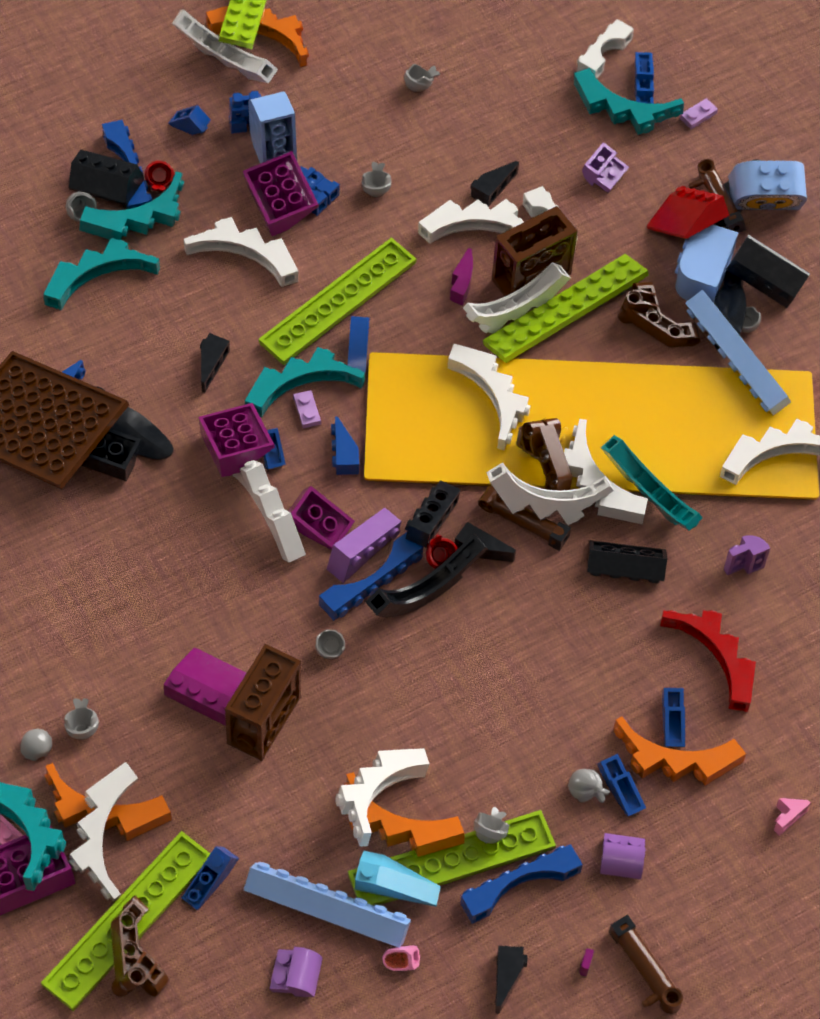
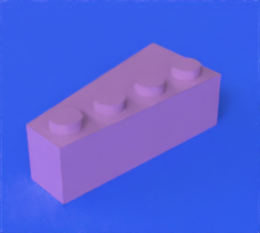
[327,508,402,583]

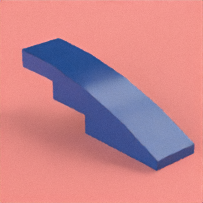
[635,52,654,104]

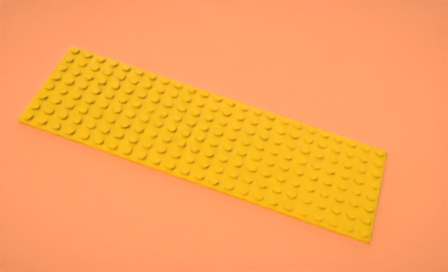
[364,352,819,500]

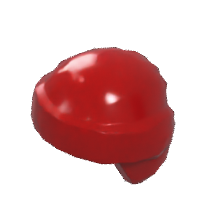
[144,161,175,191]
[426,534,457,569]

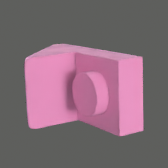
[774,798,811,836]

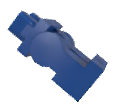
[229,91,261,134]
[300,166,340,216]

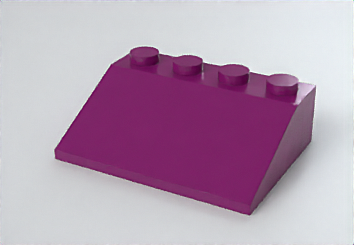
[243,151,319,236]
[198,403,275,477]
[163,647,246,726]
[0,825,76,915]

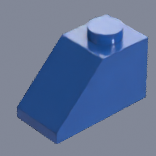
[168,105,211,135]

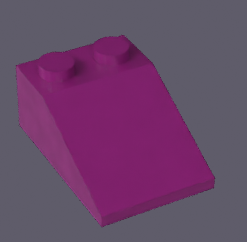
[288,486,355,550]

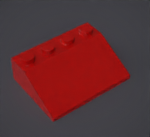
[647,186,729,239]

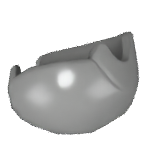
[741,307,761,333]
[315,630,345,660]
[20,728,53,761]

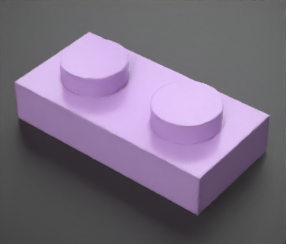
[680,98,718,129]
[293,390,321,429]

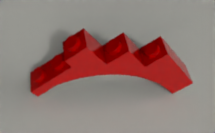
[660,610,756,712]

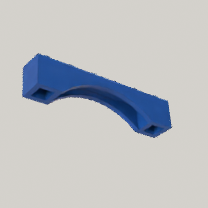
[102,120,152,209]
[319,532,423,621]
[460,844,583,924]

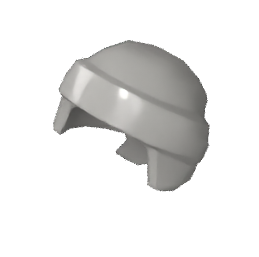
[404,64,440,92]
[361,162,392,197]
[65,192,97,222]
[64,698,99,740]
[568,769,610,803]
[474,807,509,844]

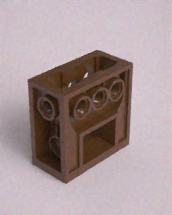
[491,206,578,296]
[225,644,301,761]

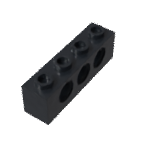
[405,480,461,548]

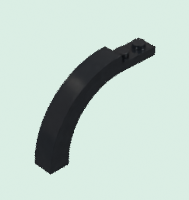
[365,534,488,618]

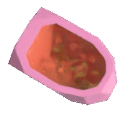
[382,945,420,971]

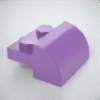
[582,142,629,193]
[724,535,770,575]
[600,833,645,879]
[269,947,322,997]

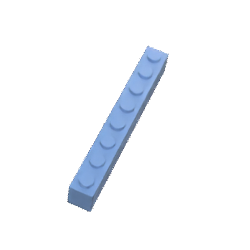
[685,290,791,416]
[244,862,411,948]

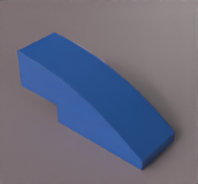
[347,316,370,375]
[662,688,685,747]
[597,754,646,817]

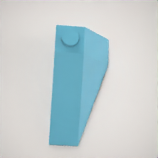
[355,851,441,907]

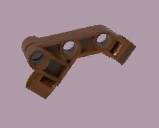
[618,282,701,347]
[516,418,572,491]
[111,895,169,997]

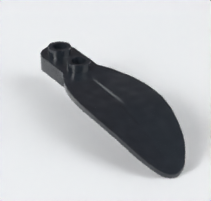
[714,270,747,354]
[95,386,174,460]

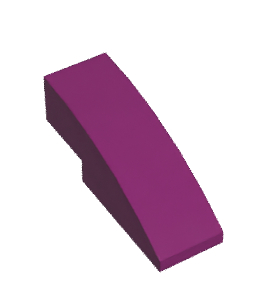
[450,248,473,306]

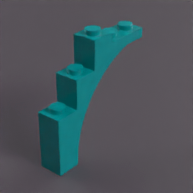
[574,68,684,135]
[79,171,185,240]
[43,238,160,310]
[245,347,365,418]
[601,435,703,531]
[0,783,66,891]

